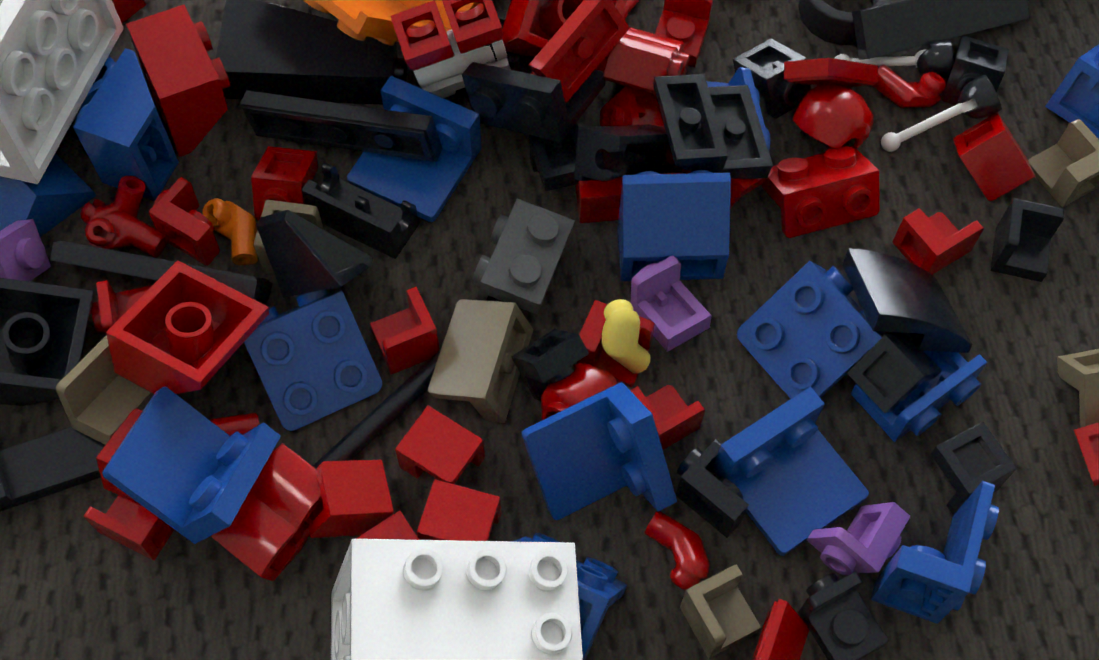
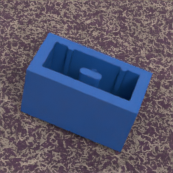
[73,48,179,201]
[617,170,731,281]

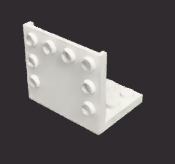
[0,0,124,184]
[331,539,583,660]

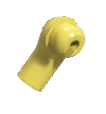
[602,299,650,374]

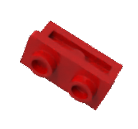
[762,146,880,238]

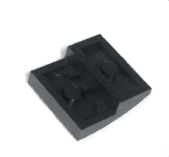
[653,74,773,179]
[842,248,972,353]

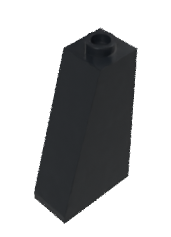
[216,0,407,105]

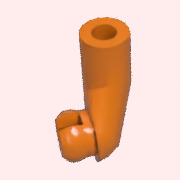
[202,198,258,266]

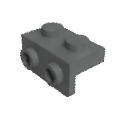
[471,198,575,315]

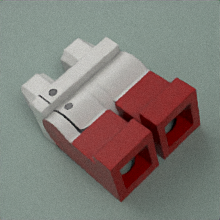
[390,0,511,98]

